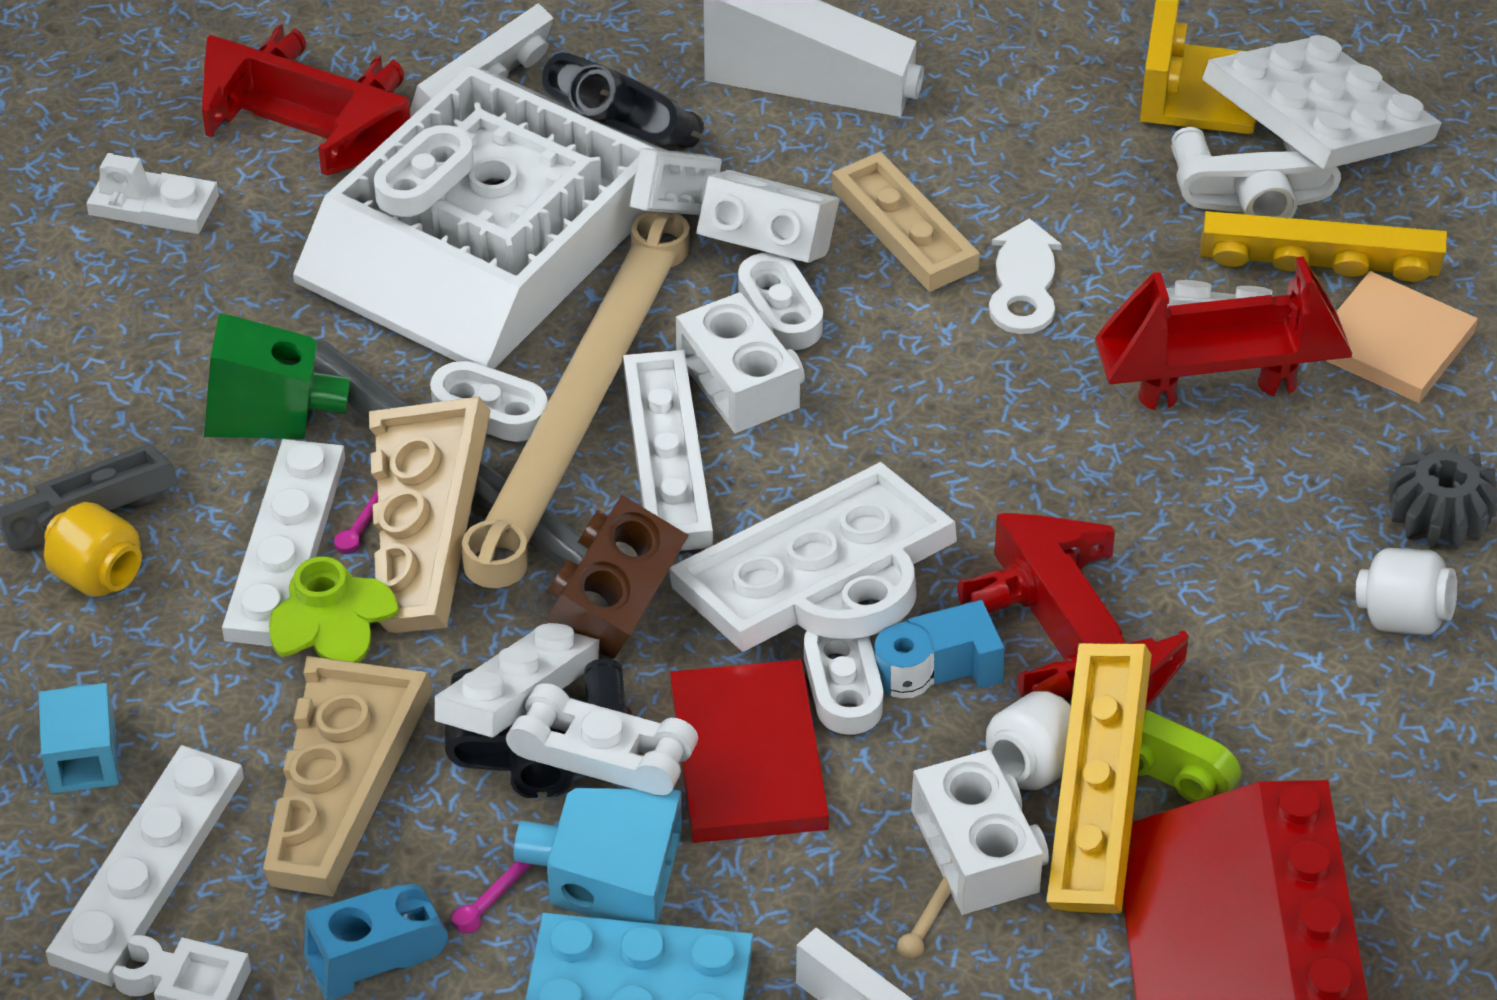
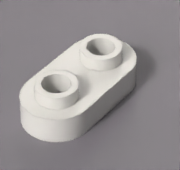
[374,125,474,217]
[738,252,823,350]
[430,361,548,442]
[804,630,883,735]

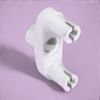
[1171,127,1341,218]

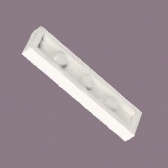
[623,350,713,551]
[222,439,345,646]
[46,745,244,987]

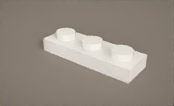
[410,3,554,118]
[435,623,599,738]

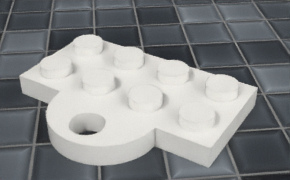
[669,462,957,652]

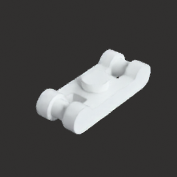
[506,683,698,796]

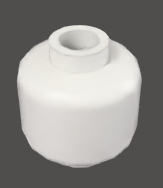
[1356,548,1457,635]
[985,691,1071,790]

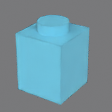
[38,683,119,794]

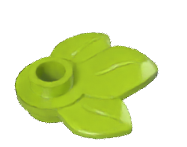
[269,556,399,663]

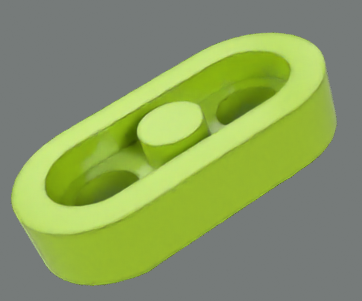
[1138,710,1242,803]

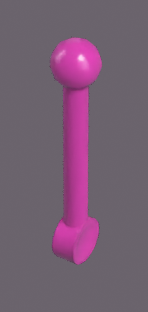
[334,489,378,554]
[451,862,533,934]

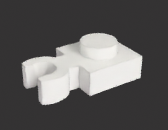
[112,935,251,1000]

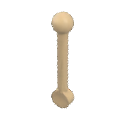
[896,859,952,959]

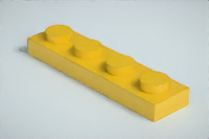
[1200,211,1447,282]
[1046,643,1152,914]

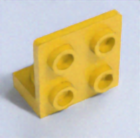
[1140,0,1256,134]

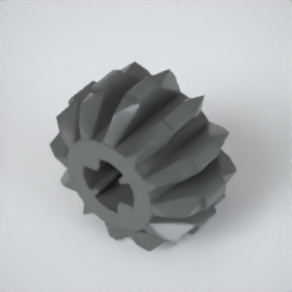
[1388,443,1497,550]

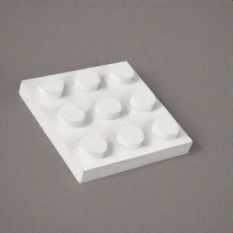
[1202,35,1442,170]

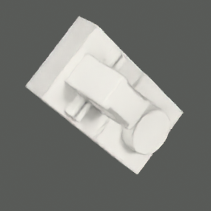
[86,153,219,234]

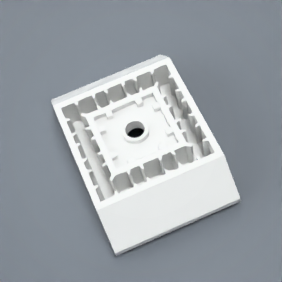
[293,65,668,369]

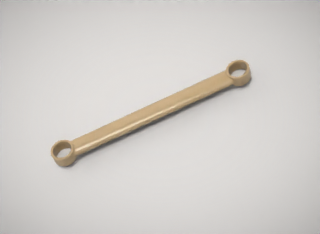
[462,211,690,588]

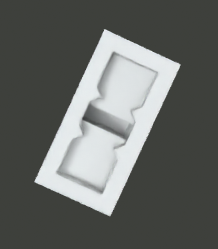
[696,170,840,263]
[676,292,805,433]
[911,749,1049,915]

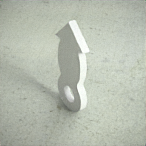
[989,218,1063,334]

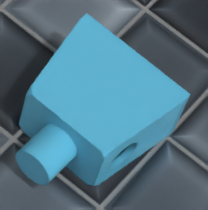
[514,788,682,924]

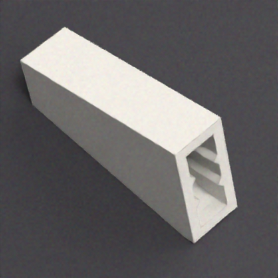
[704,0,924,117]

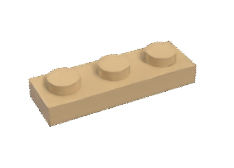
[832,151,980,292]

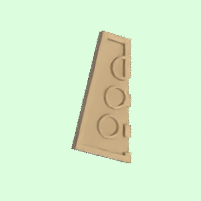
[369,396,491,633]
[263,656,433,897]

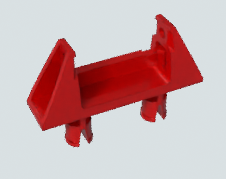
[202,24,410,176]
[1095,256,1353,410]
[957,513,1189,709]

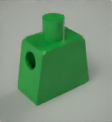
[204,313,351,439]

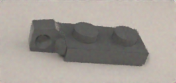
[0,443,179,551]

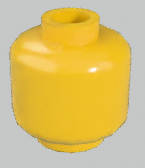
[43,502,142,597]

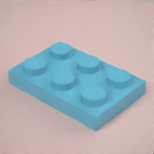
[525,913,753,1000]

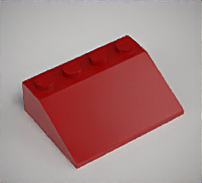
[1123,780,1368,1000]

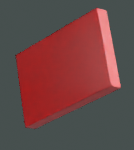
[670,659,829,843]

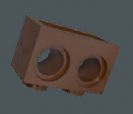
[546,495,689,658]

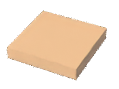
[1326,271,1478,403]

